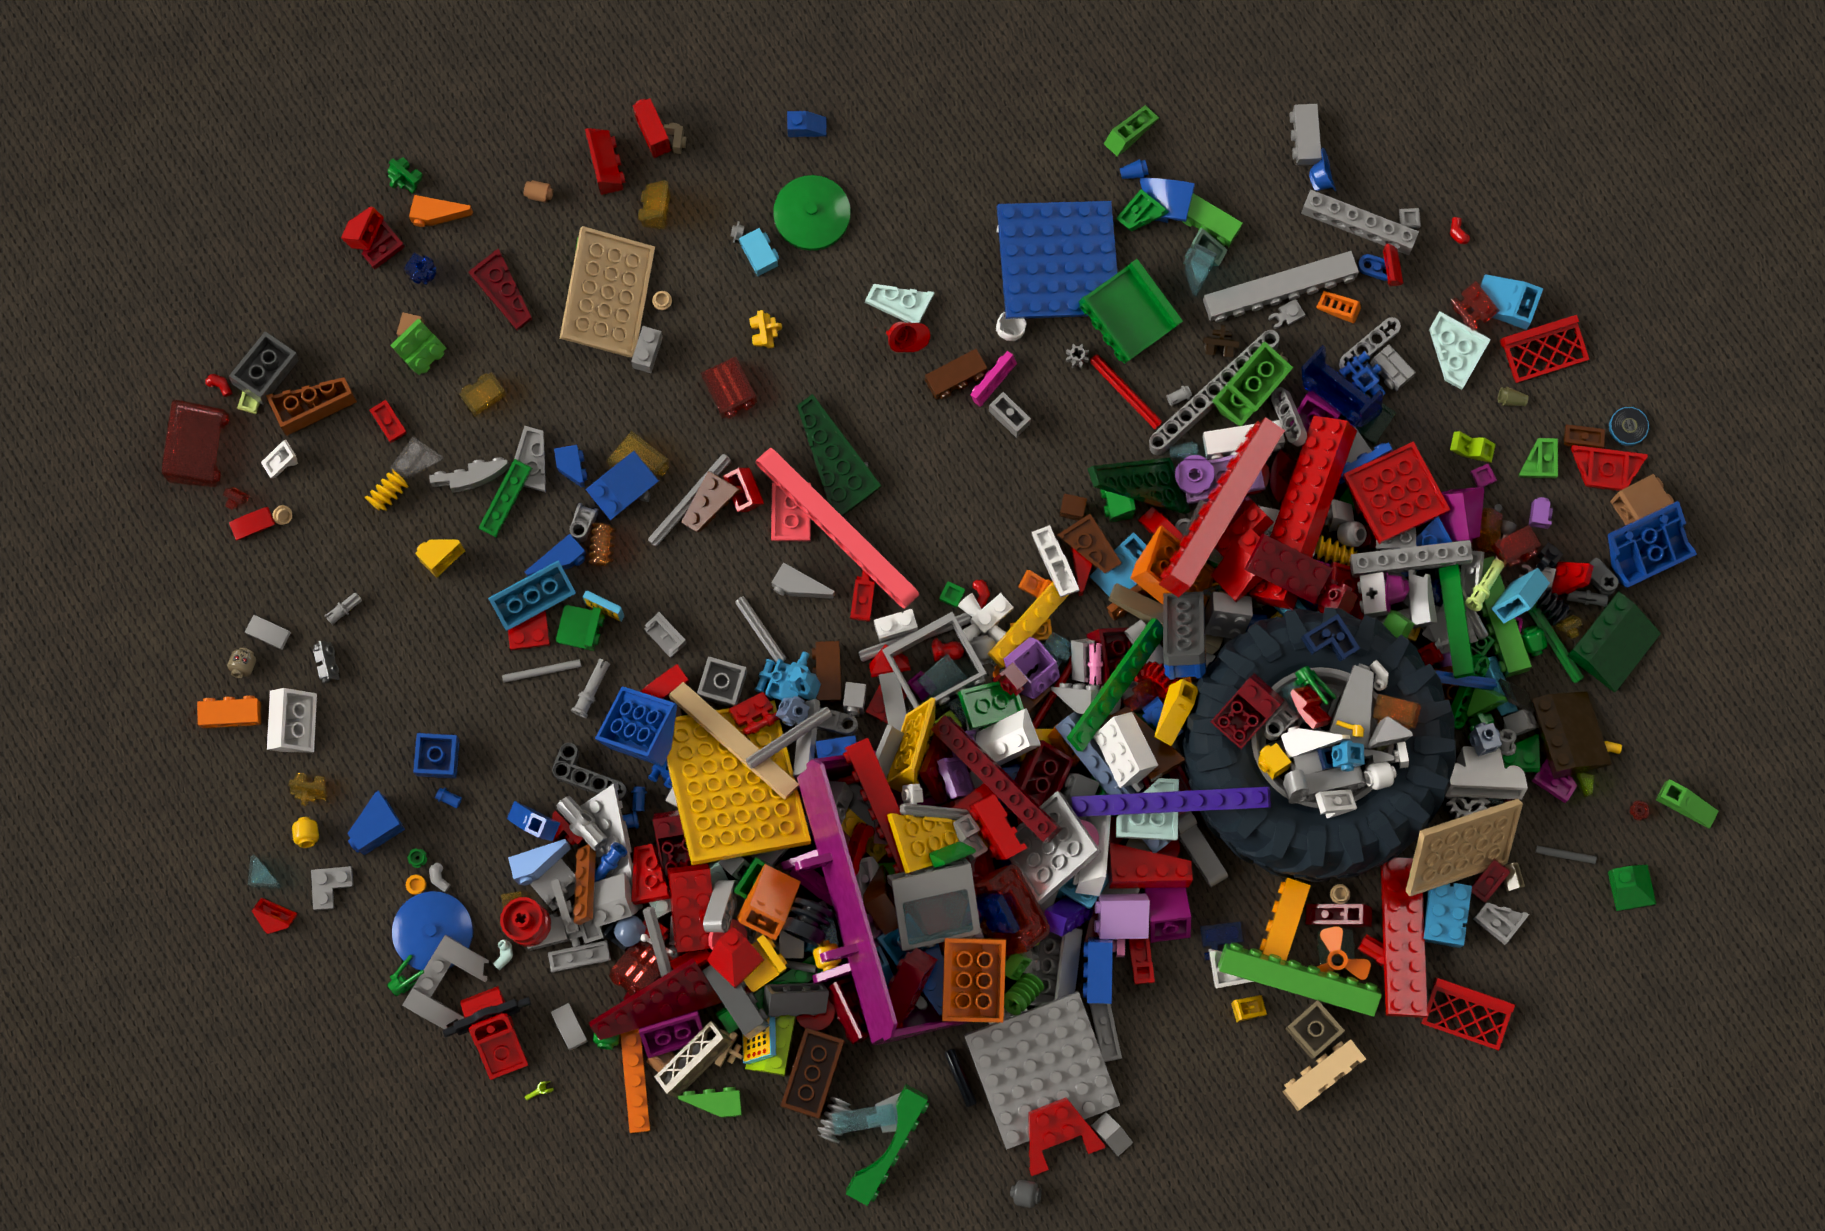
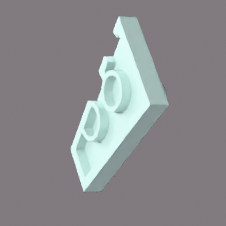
[865,284,934,323]

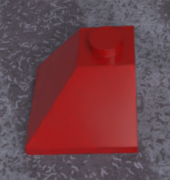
[707,926,764,988]

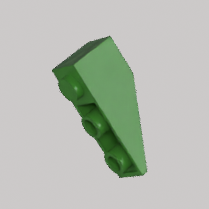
[1656,779,1719,829]
[678,1087,742,1118]

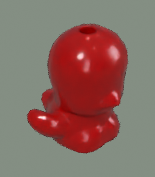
[931,638,964,662]

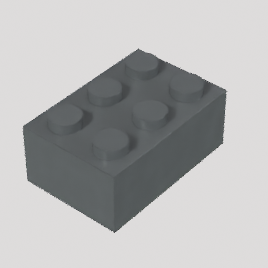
[229,332,299,405]

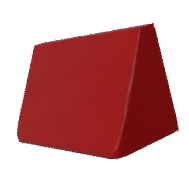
[1383,244,1403,287]

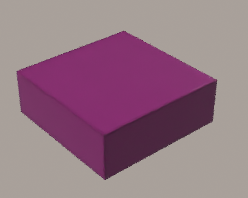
[1470,463,1497,487]

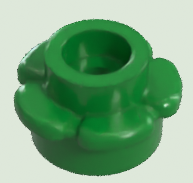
[407,848,427,868]

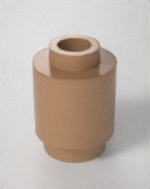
[524,180,553,203]

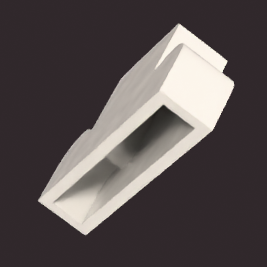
[1445,746,1528,800]

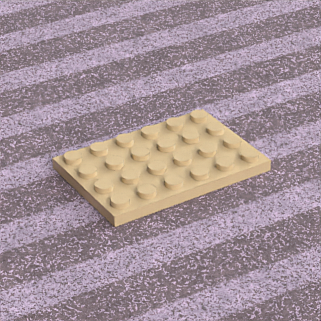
[559,226,655,358]
[1406,799,1523,896]

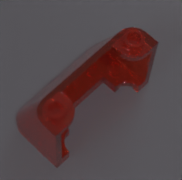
[162,400,229,487]
[961,864,1050,956]

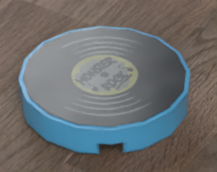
[1609,407,1649,446]

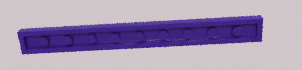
[1072,787,1271,817]

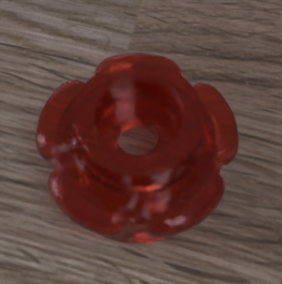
[1629,800,1649,820]

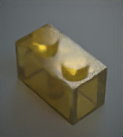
[459,372,507,417]

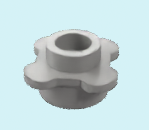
[730,221,745,243]

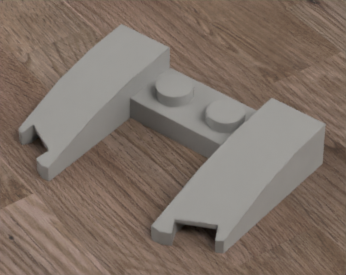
[1364,570,1438,629]
[402,934,489,1029]

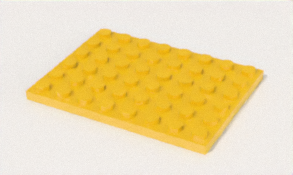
[666,701,811,865]

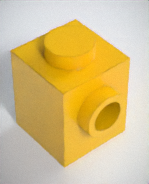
[1258,743,1291,780]

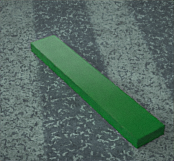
[1439,564,1475,679]

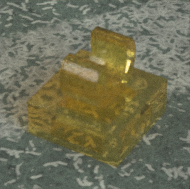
[1556,615,1582,639]

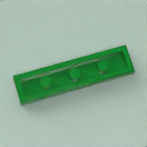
[479,459,533,538]

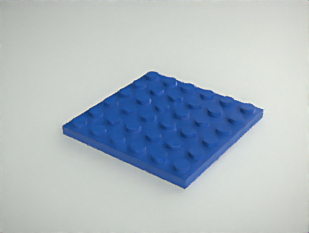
[997,201,1117,319]

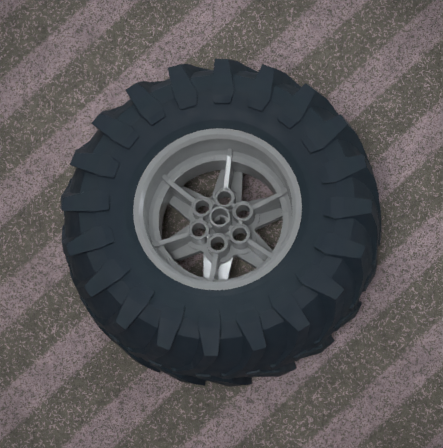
[1181,608,1456,882]

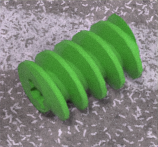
[1004,973,1044,1015]

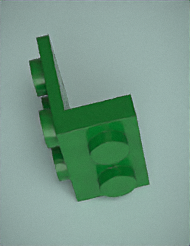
[556,605,605,651]

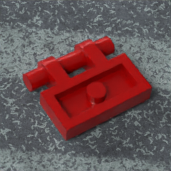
[729,692,780,736]

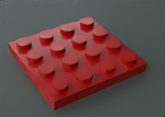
[1343,441,1451,544]

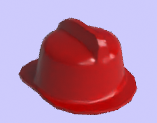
[886,322,930,352]

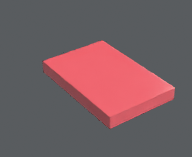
[771,483,811,541]

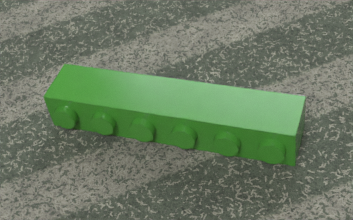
[1480,556,1532,678]

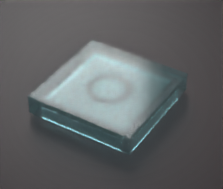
[917,654,969,711]

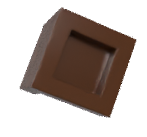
[1059,494,1087,521]

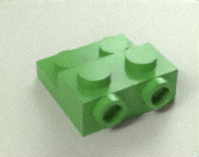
[390,319,446,375]

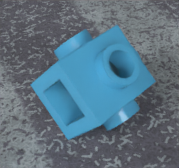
[1332,740,1365,771]

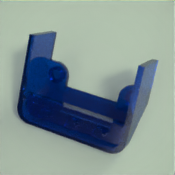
[1302,345,1383,427]

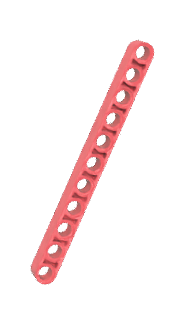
[755,448,919,609]

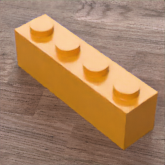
[1259,878,1311,961]

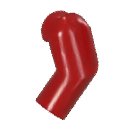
[1450,217,1470,244]
[205,374,232,397]
[973,580,990,609]

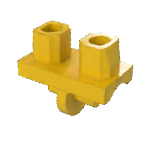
[749,310,782,348]

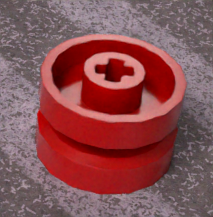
[500,897,551,947]

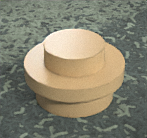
[652,291,672,310]
[273,505,292,525]
[1330,884,1350,904]

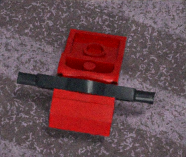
[442,986,532,1080]

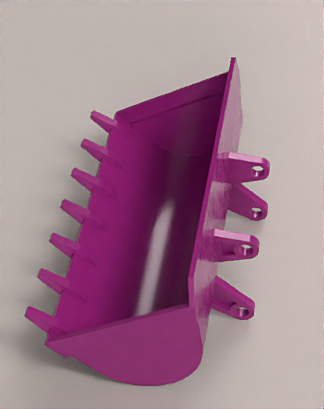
[781,751,981,1045]

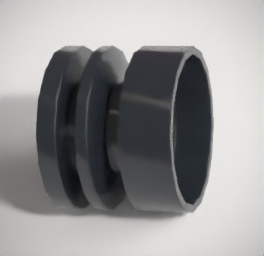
[782,898,835,947]

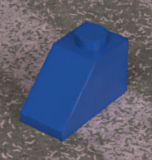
[787,111,826,137]

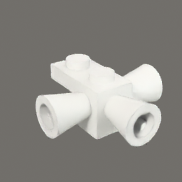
[956,593,1014,645]

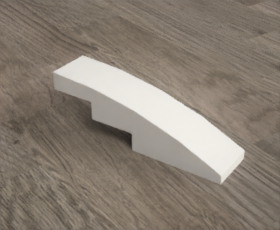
[1032,525,1079,597]

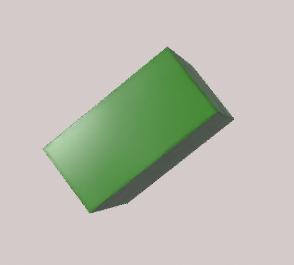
[1383,610,1415,639]
[1005,950,1032,981]

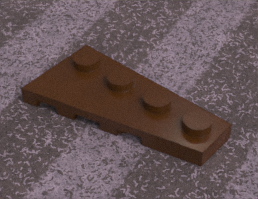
[1109,706,1186,782]

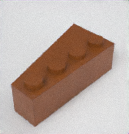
[266,377,357,436]

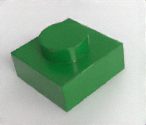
[939,581,965,608]

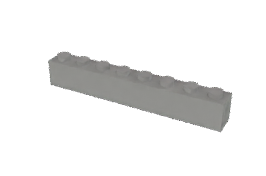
[1203,251,1359,322]

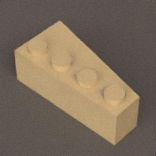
[1282,1040,1366,1111]

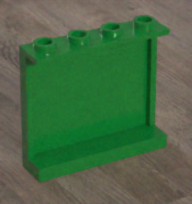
[1078,259,1183,364]

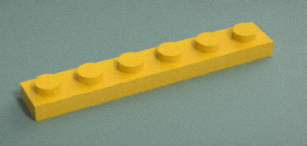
[987,582,1068,668]

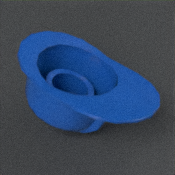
[1309,148,1336,191]

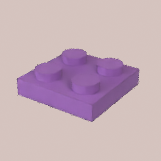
[937,757,975,799]

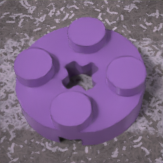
[1175,455,1215,495]

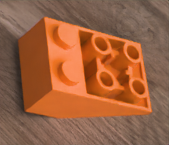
[736,864,801,940]

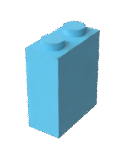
[1491,568,1550,623]

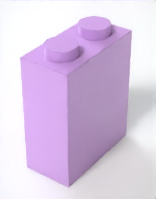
[1094,893,1150,939]

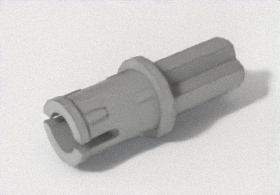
[324,592,362,625]

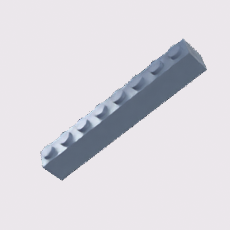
[1055,712,1173,853]

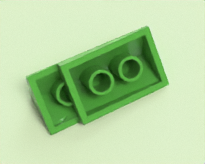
[1212,342,1293,426]

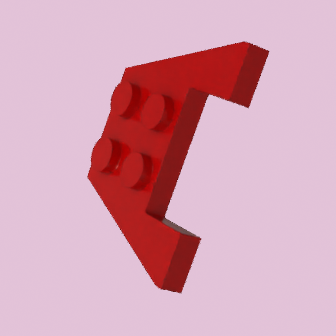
[1028,1097,1106,1176]

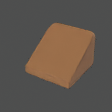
[647,1051,676,1073]

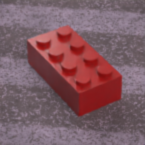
[667,864,712,953]

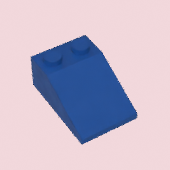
[585,450,659,520]

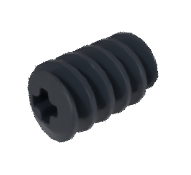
[1536,587,1571,625]

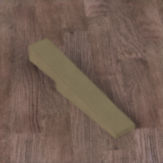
[1109,583,1223,655]

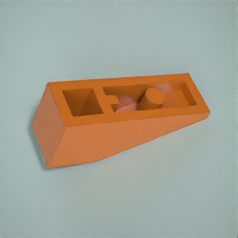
[409,195,473,227]

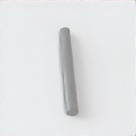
[502,659,582,683]

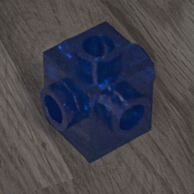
[404,253,436,285]

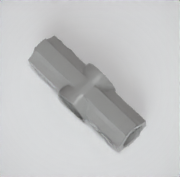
[556,796,608,851]

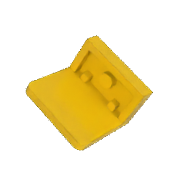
[744,935,787,992]

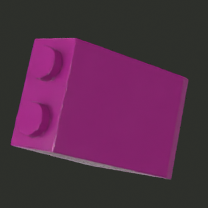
[1439,487,1484,543]
[1143,888,1191,943]

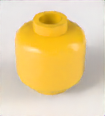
[292,817,319,848]
[813,940,842,972]

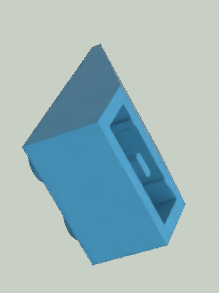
[1472,275,1543,330]
[1090,532,1147,597]

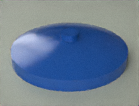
[392,891,473,971]

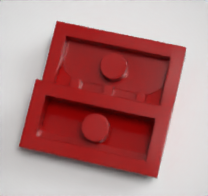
[1290,686,1333,729]

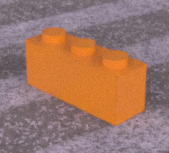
[197,696,261,728]

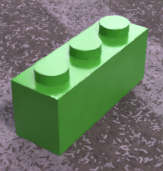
[1182,193,1243,247]

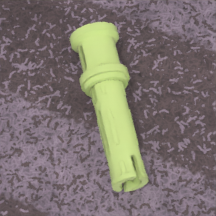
[1465,559,1505,612]

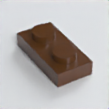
[1564,424,1605,449]

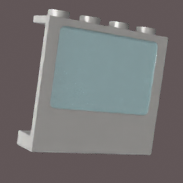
[887,858,981,952]

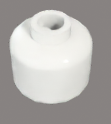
[1364,762,1396,790]

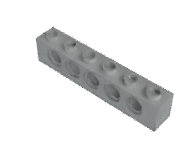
[1301,189,1419,255]
[1349,540,1473,578]

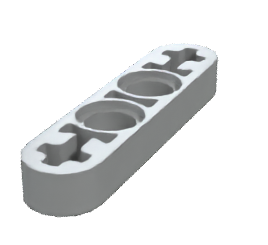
[1339,317,1401,369]
[1271,387,1307,447]

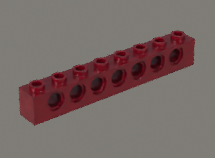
[931,715,1062,843]

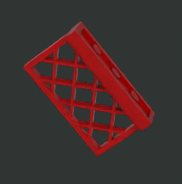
[1500,315,1590,383]
[1421,977,1515,1050]

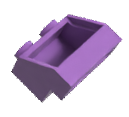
[1004,637,1060,699]

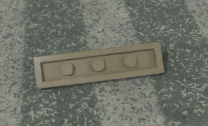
[654,1021,733,1098]

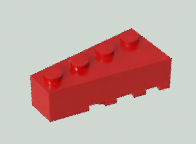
[1107,843,1193,889]

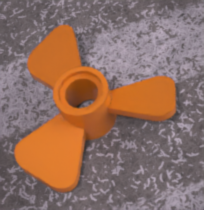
[1317,926,1371,980]

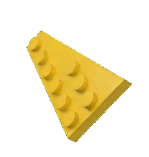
[887,813,989,874]

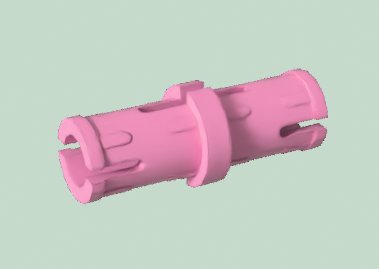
[1088,643,1103,685]

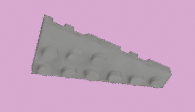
[579,783,643,910]

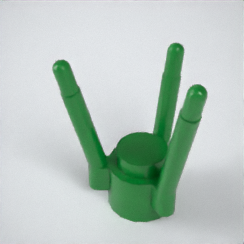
[1295,666,1337,705]
[388,955,424,996]

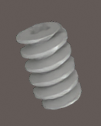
[817,1097,853,1143]

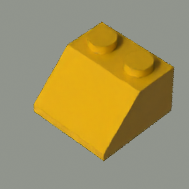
[415,539,465,578]

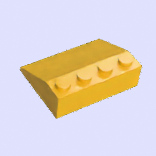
[886,697,935,793]

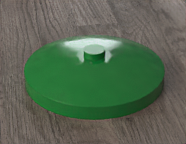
[774,175,850,251]

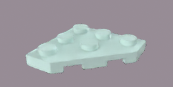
[1429,311,1491,390]
[1116,778,1179,841]

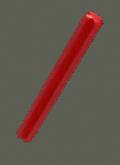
[1090,355,1162,429]

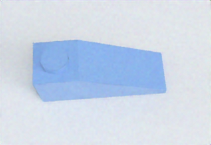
[508,839,571,885]

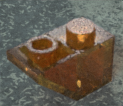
[1475,508,1503,553]

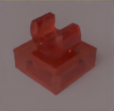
[223,487,250,510]

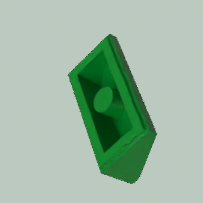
[929,842,976,868]

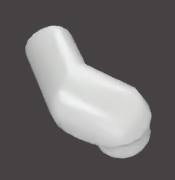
[1369,659,1389,691]

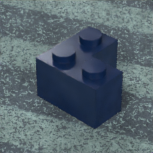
[1301,614,1360,662]

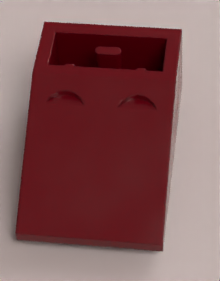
[1211,673,1285,749]
[653,810,700,877]

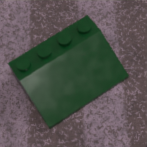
[1568,592,1661,693]

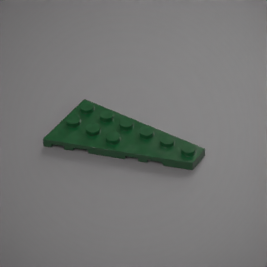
[797,394,882,517]
[1088,457,1190,514]

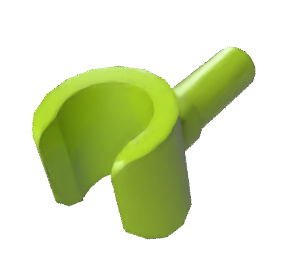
[525,1081,553,1100]

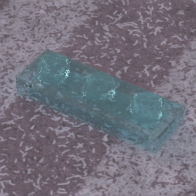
[831,1104,896,1134]

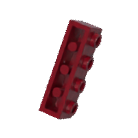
[1315,578,1358,614]

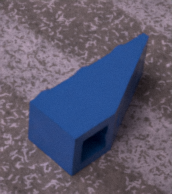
[507,801,560,841]

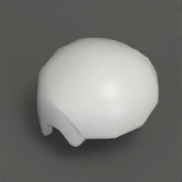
[996,312,1027,341]

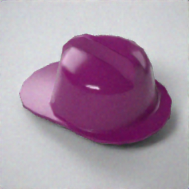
[1385,572,1409,613]

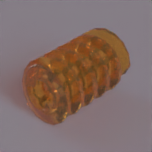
[589,523,616,566]

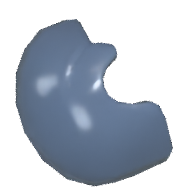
[614,915,646,947]

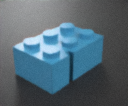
[1423,883,1472,948]

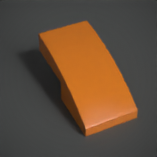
[1018,570,1052,598]

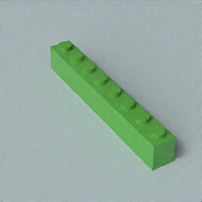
[1218,943,1382,1017]

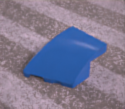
[1140,178,1195,223]

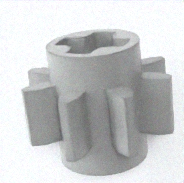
[1066,344,1089,368]

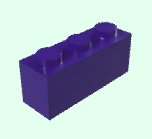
[1041,896,1093,936]

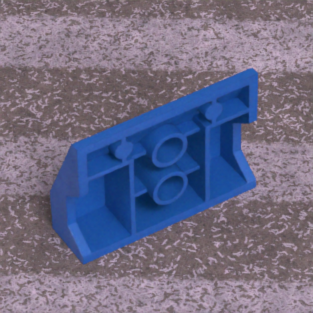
[1608,501,1697,588]

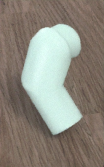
[493,939,513,970]

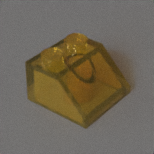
[638,180,671,229]

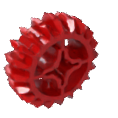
[1135,661,1180,704]

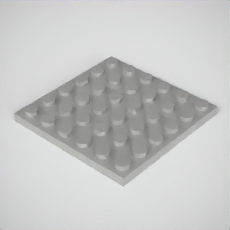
[964,991,1120,1150]

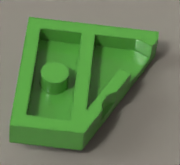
[1519,438,1558,478]

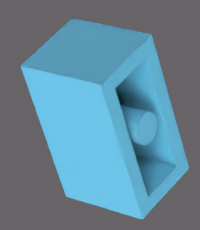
[739,228,779,276]

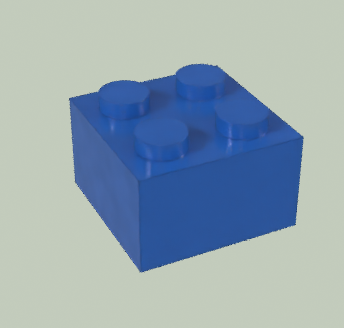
[413,733,460,779]

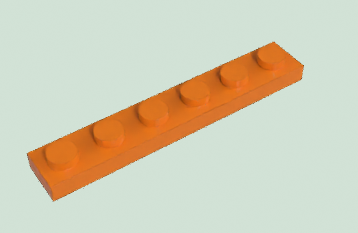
[620,1028,650,1133]

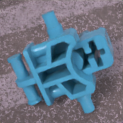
[755,652,821,701]

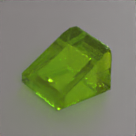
[1576,773,1594,797]

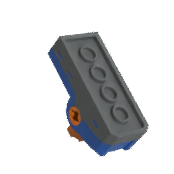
[1163,591,1206,683]

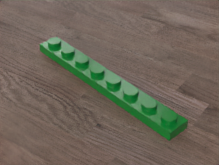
[1067,618,1163,752]

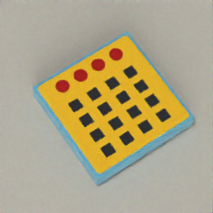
[583,591,624,622]
[742,1016,776,1064]

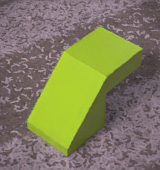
[1450,431,1495,463]

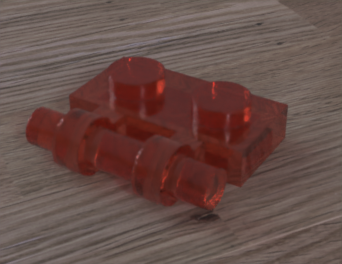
[1451,281,1500,330]

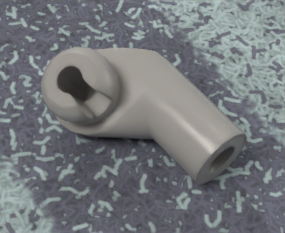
[429,863,451,892]

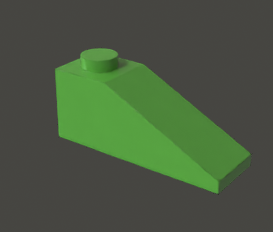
[1104,105,1159,157]

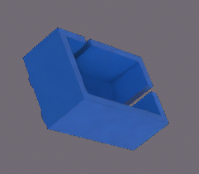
[1083,937,1113,1004]

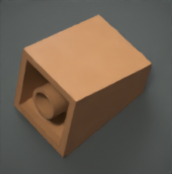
[1610,474,1674,525]

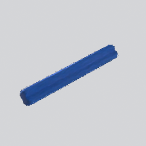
[1435,670,1497,690]

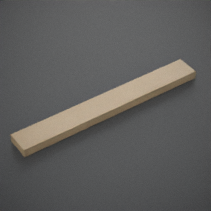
[669,682,799,800]

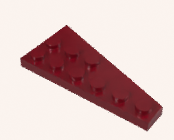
[588,958,722,1040]

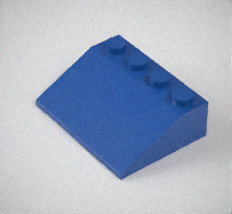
[595,686,677,766]

